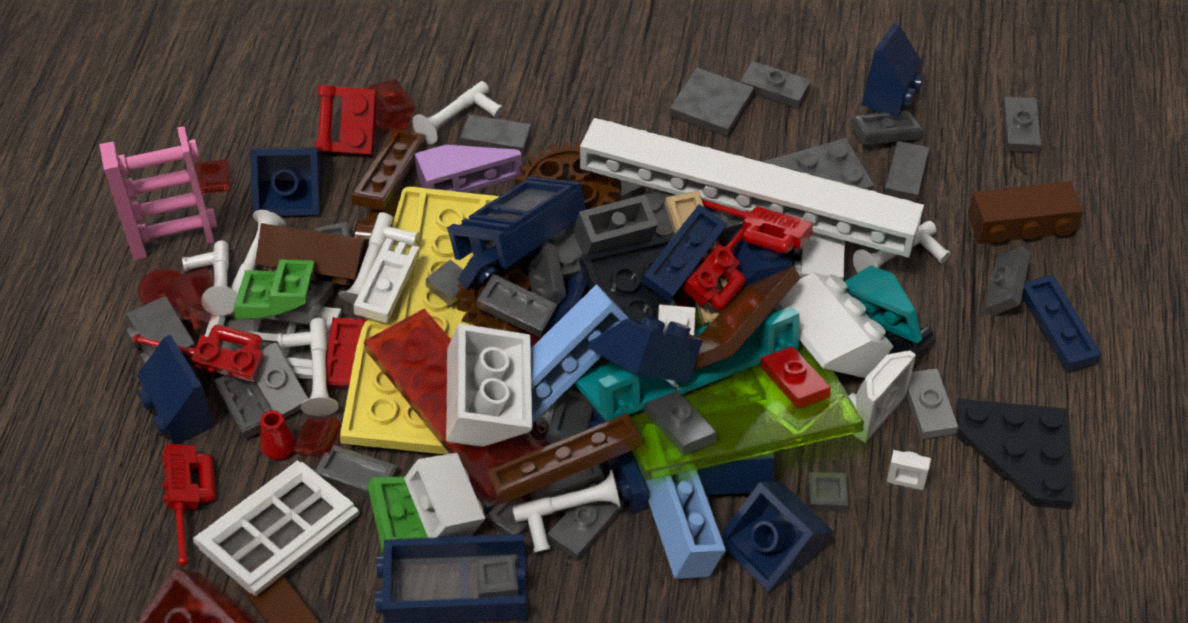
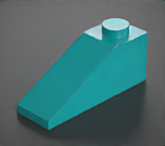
[845,265,922,343]

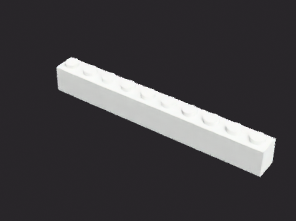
[580,118,924,258]

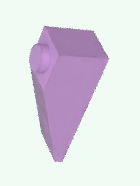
[415,145,522,193]

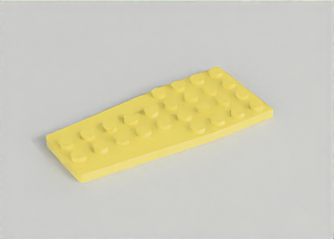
[340,187,499,459]

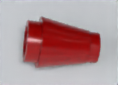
[260,410,296,461]

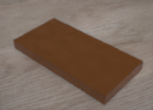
[693,266,800,371]

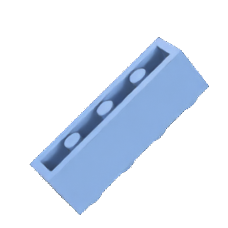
[530,284,630,423]
[633,427,726,579]

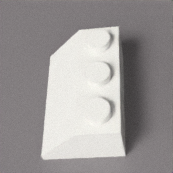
[775,272,894,378]
[446,323,532,446]

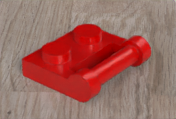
[314,85,378,155]

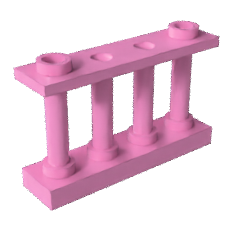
[99,126,218,260]

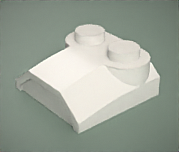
[841,351,916,443]

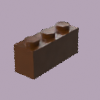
[968,181,1083,244]
[255,223,369,286]

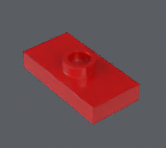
[326,317,367,389]
[760,346,831,409]

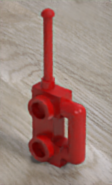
[701,197,813,253]
[681,227,746,311]
[133,325,264,382]
[162,444,216,566]

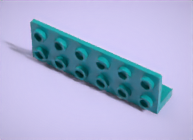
[574,306,800,422]

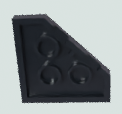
[578,233,676,321]
[956,399,1073,510]

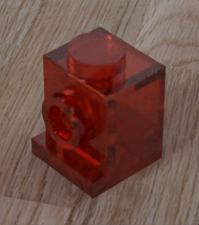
[368,79,415,131]

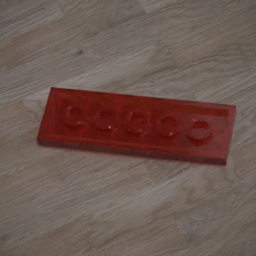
[364,308,542,503]

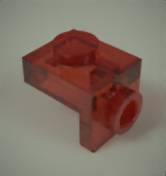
[174,267,214,330]

